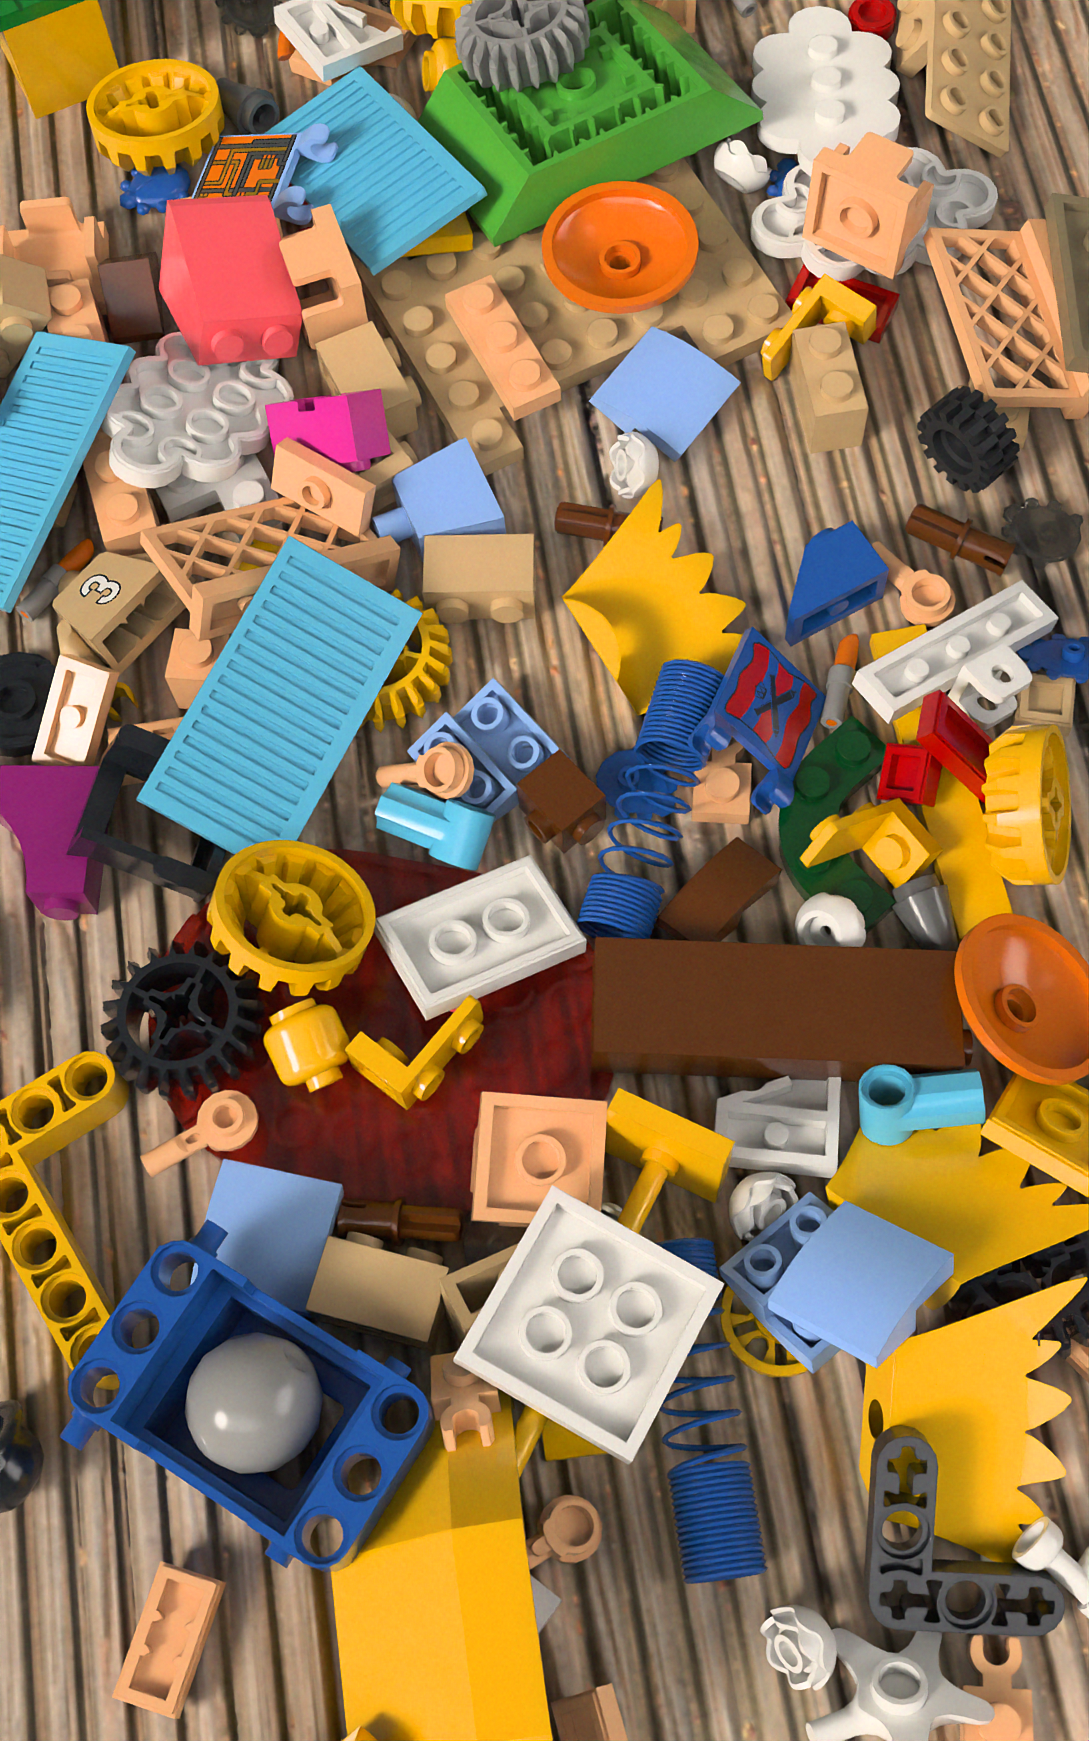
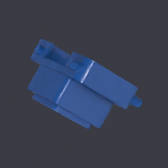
[59,1219,435,1572]

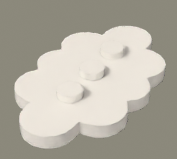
[751,6,901,177]
[750,147,998,281]
[100,332,294,488]

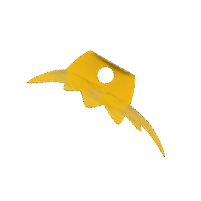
[560,479,746,716]
[825,1105,1089,1311]
[859,1277,1088,1590]

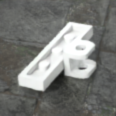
[852,580,1059,730]

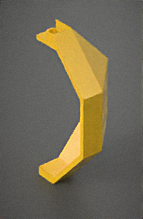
[331,1390,553,1741]

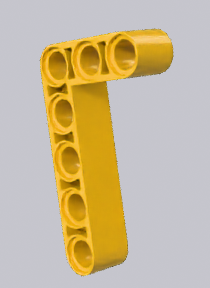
[0,1051,136,1390]

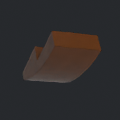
[656,837,782,942]

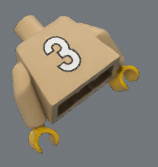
[52,552,197,722]

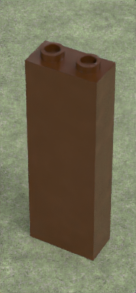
[590,937,973,1082]

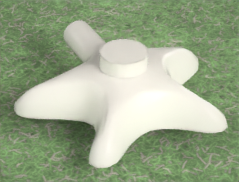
[806,1628,995,1741]

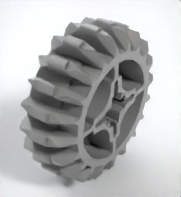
[455,0,590,93]

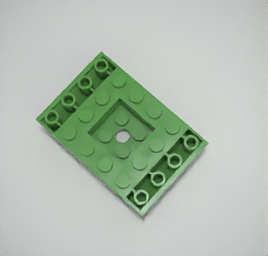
[417,0,763,247]

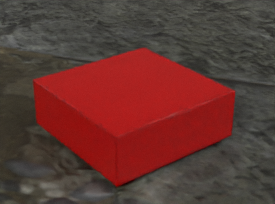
[876,743,942,807]

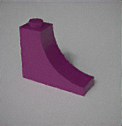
[0,765,109,921]

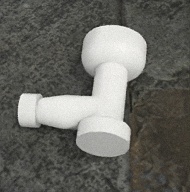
[1012,1516,1089,1619]

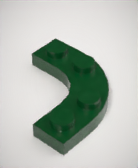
[778,715,896,934]

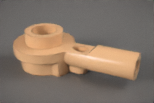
[871,541,956,627]
[376,742,474,799]
[140,1090,259,1177]
[526,1495,602,1570]

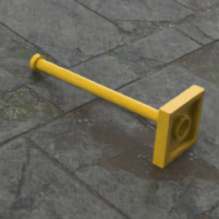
[514,1088,735,1478]

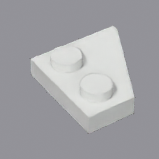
[274,0,403,82]
[714,1076,841,1178]

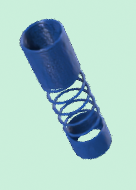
[576,659,724,939]
[655,1238,768,1584]

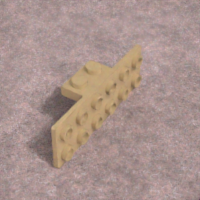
[896,0,1011,158]

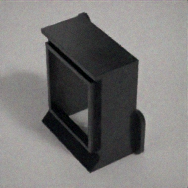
[66,724,226,903]

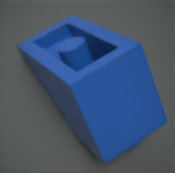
[785,520,889,647]

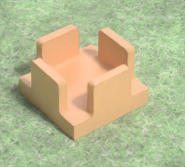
[802,132,934,280]
[0,197,109,315]
[279,204,368,350]
[470,1091,608,1228]

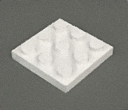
[453,1185,725,1465]

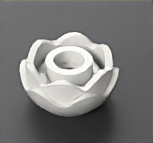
[714,137,772,194]
[609,431,659,499]
[794,892,866,947]
[728,1171,799,1242]
[760,1605,837,1691]

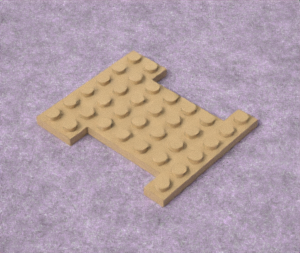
[347,158,793,476]

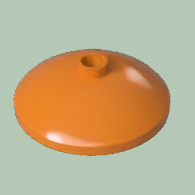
[542,181,699,314]
[954,913,1089,1085]

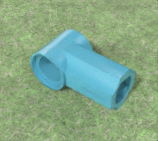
[375,782,496,871]
[858,1064,986,1146]

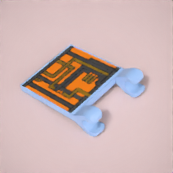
[191,123,338,225]

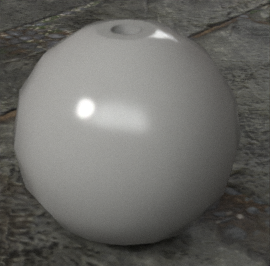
[184,1332,323,1474]

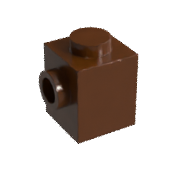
[516,749,606,854]

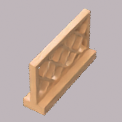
[923,218,1089,419]
[140,497,401,642]

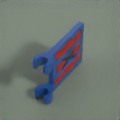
[687,627,826,815]

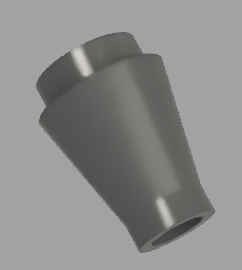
[216,77,279,135]
[892,873,959,951]

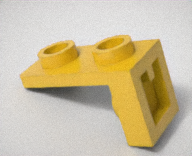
[761,273,877,382]
[800,798,943,888]
[345,995,484,1110]

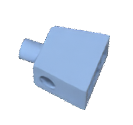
[372,437,506,562]

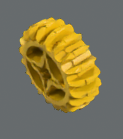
[358,588,453,733]

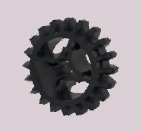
[100,940,266,1102]
[948,1201,1089,1360]

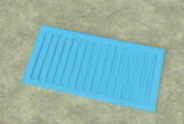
[264,65,488,276]
[0,331,136,613]
[136,536,423,855]

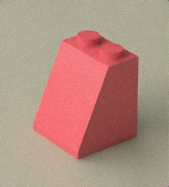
[159,195,303,366]

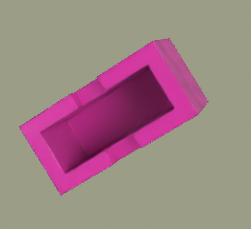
[265,389,391,472]

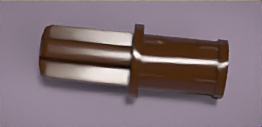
[554,502,663,547]
[905,504,1017,577]
[337,1196,464,1247]

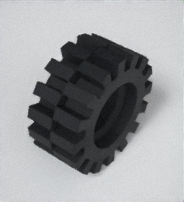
[917,386,1020,493]

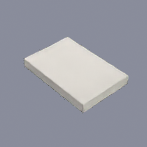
[374,855,587,1021]

